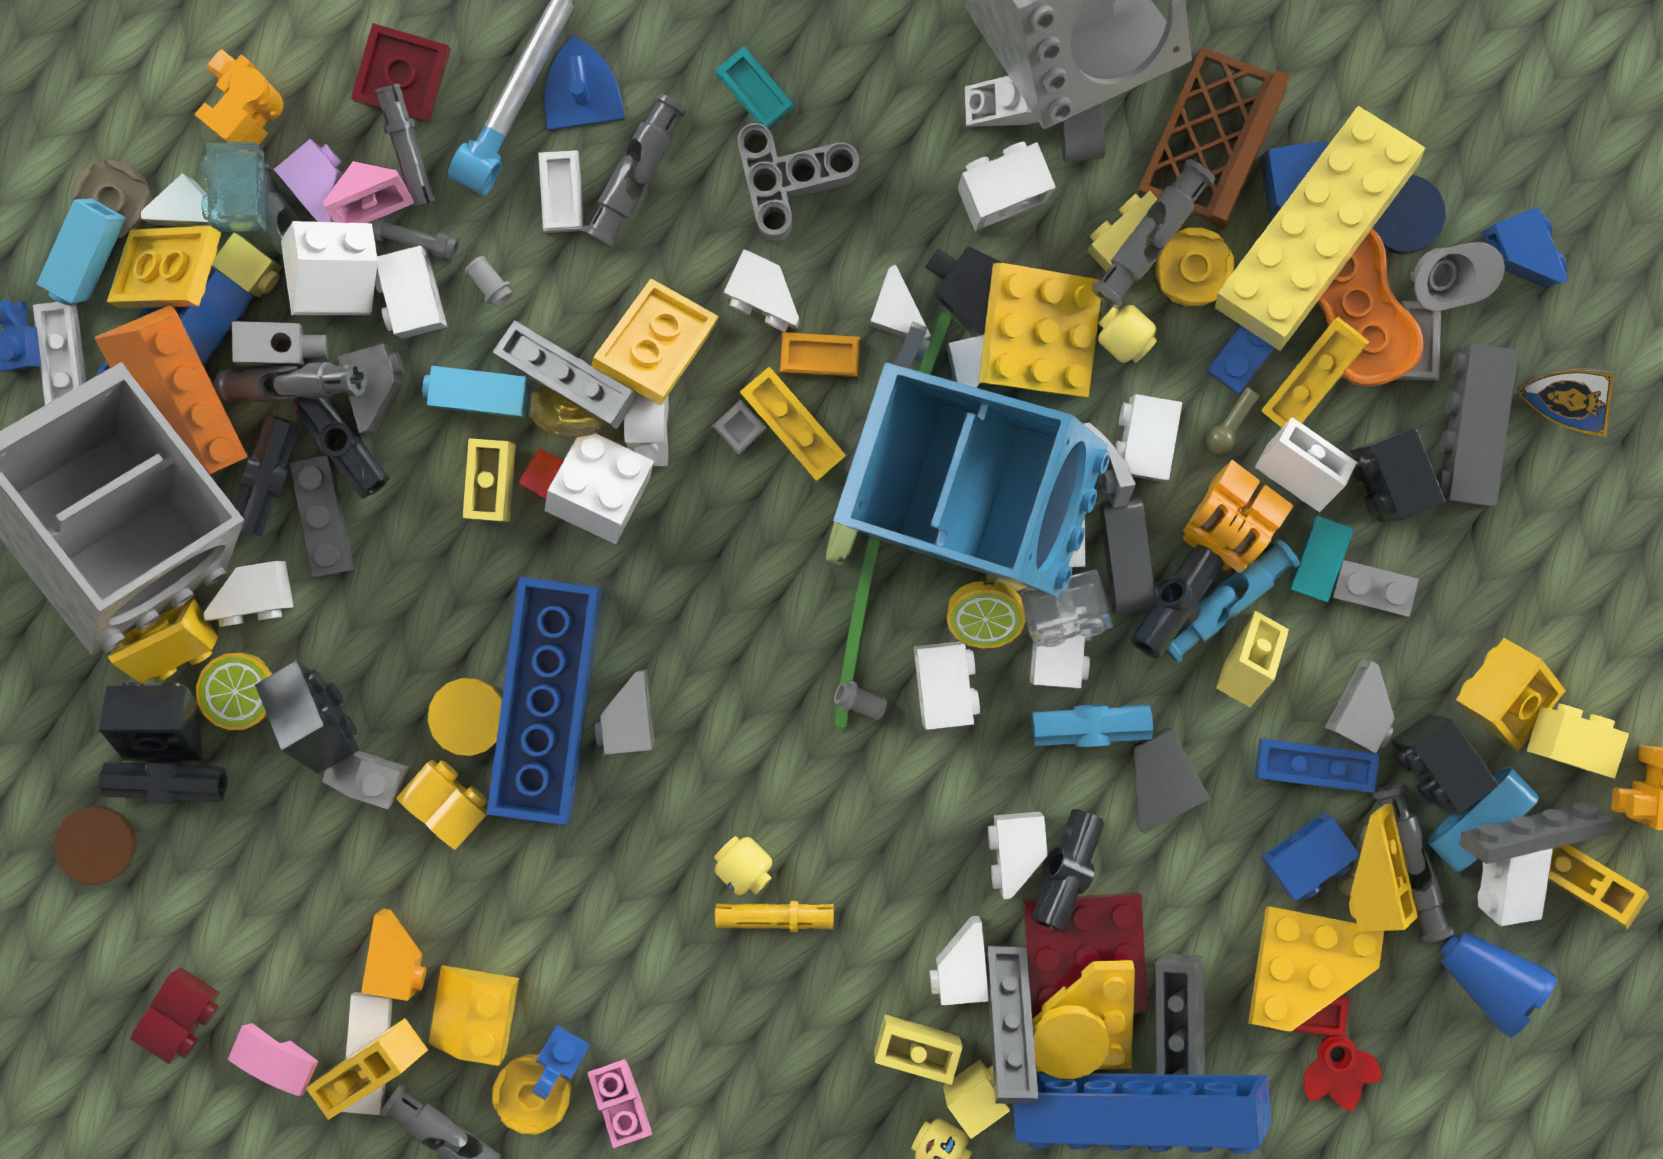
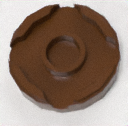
[54,805,137,885]

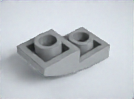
[1084,423,1135,508]

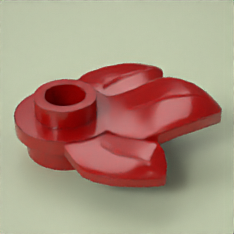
[1303,1035,1382,1111]

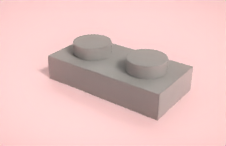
[1330,560,1419,617]

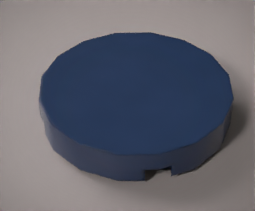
[1373,174,1446,254]

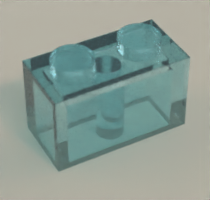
[200,142,266,232]

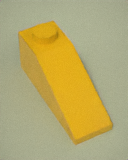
[1349,803,1418,932]
[1548,844,1649,930]
[306,1018,428,1120]

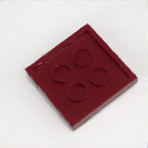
[1023,893,1148,1018]

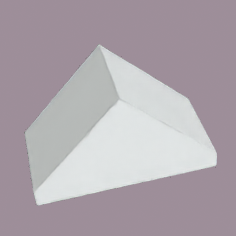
[141,173,232,229]
[870,265,931,340]
[947,335,984,388]

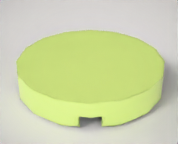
[826,522,858,565]

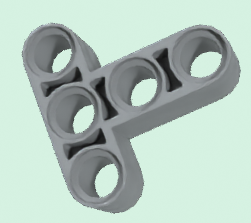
[738,123,859,242]

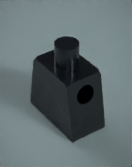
[925,247,1003,337]

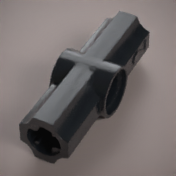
[290,397,390,499]
[235,414,300,537]
[1130,544,1224,659]
[98,760,228,804]
[1031,809,1105,933]

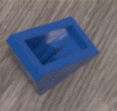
[1260,140,1329,216]

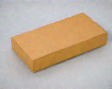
[780,332,860,377]

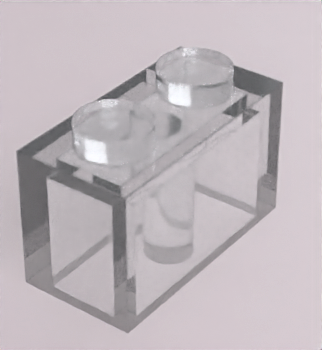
[1020,569,1113,647]

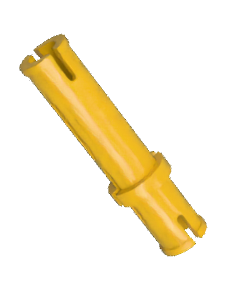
[715,901,834,932]

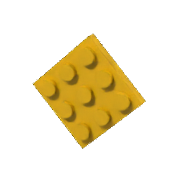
[978,263,1101,398]

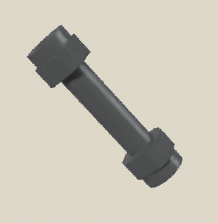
[369,217,459,261]

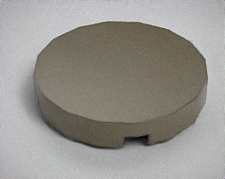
[70,160,152,239]

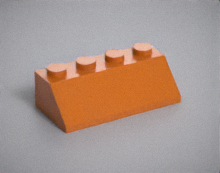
[94,305,247,474]

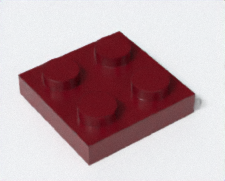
[351,23,451,124]

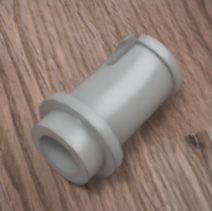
[465,256,513,308]
[834,681,887,720]

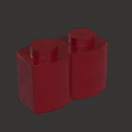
[130,967,220,1064]

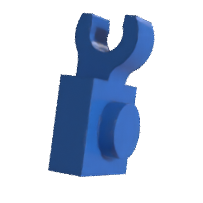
[0,300,41,372]
[531,1025,590,1100]

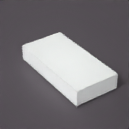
[539,150,584,233]

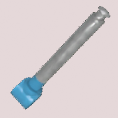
[447,0,574,196]

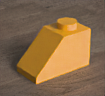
[361,908,426,1001]

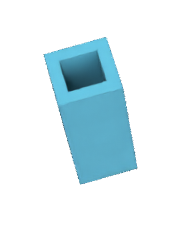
[37,198,126,305]
[422,366,532,419]

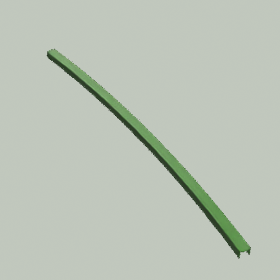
[835,313,952,728]

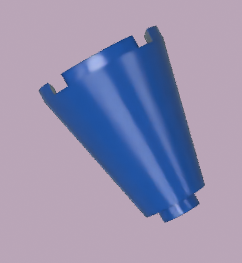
[1439,931,1557,1038]

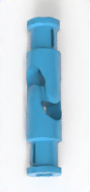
[1166,538,1300,663]

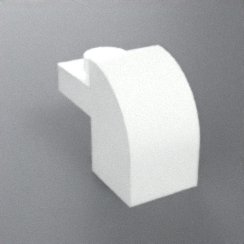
[624,386,669,466]

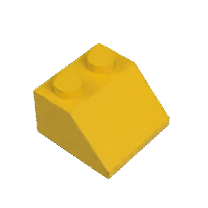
[108,598,218,684]
[1456,638,1566,752]
[428,965,519,1066]

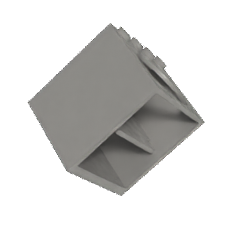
[964,0,1192,130]
[0,362,244,656]

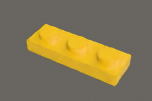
[1261,317,1369,428]
[740,366,846,481]

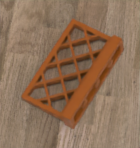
[1138,46,1291,230]

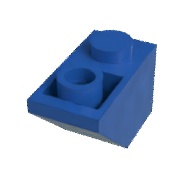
[1482,206,1568,288]

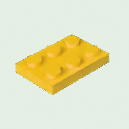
[107,226,221,308]
[591,279,719,405]

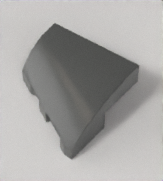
[1133,727,1211,832]

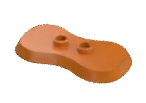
[1317,228,1423,386]

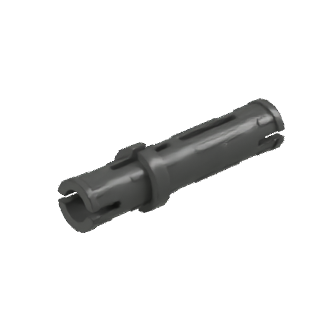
[375,83,435,207]

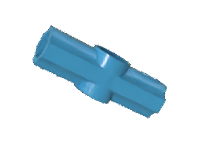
[1031,704,1153,747]

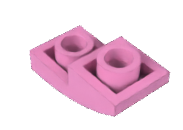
[228,1023,318,1096]
[587,1059,653,1148]

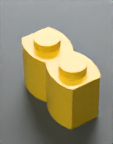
[396,760,488,850]

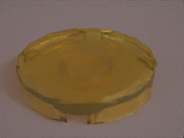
[529,385,606,437]

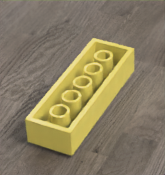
[1215,106,1425,351]

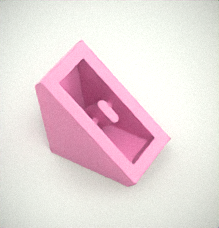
[323,161,414,223]

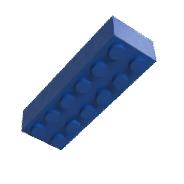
[487,577,603,825]
[1013,1073,1272,1154]

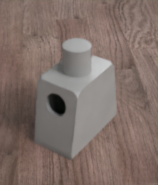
[232,322,328,370]

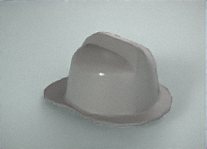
[1410,242,1505,311]

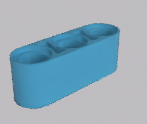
[1427,766,1539,872]

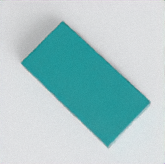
[714,46,795,130]
[1288,516,1354,602]

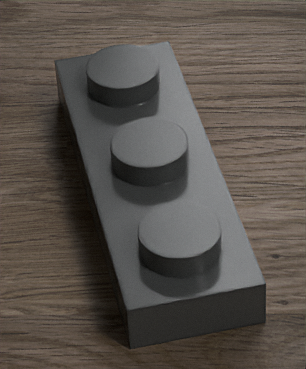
[289,455,355,578]

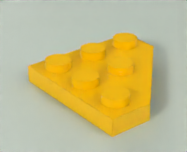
[1248,906,1384,1032]
[1032,960,1135,1072]

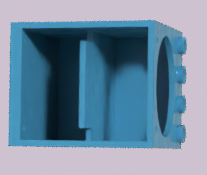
[833,362,1110,597]

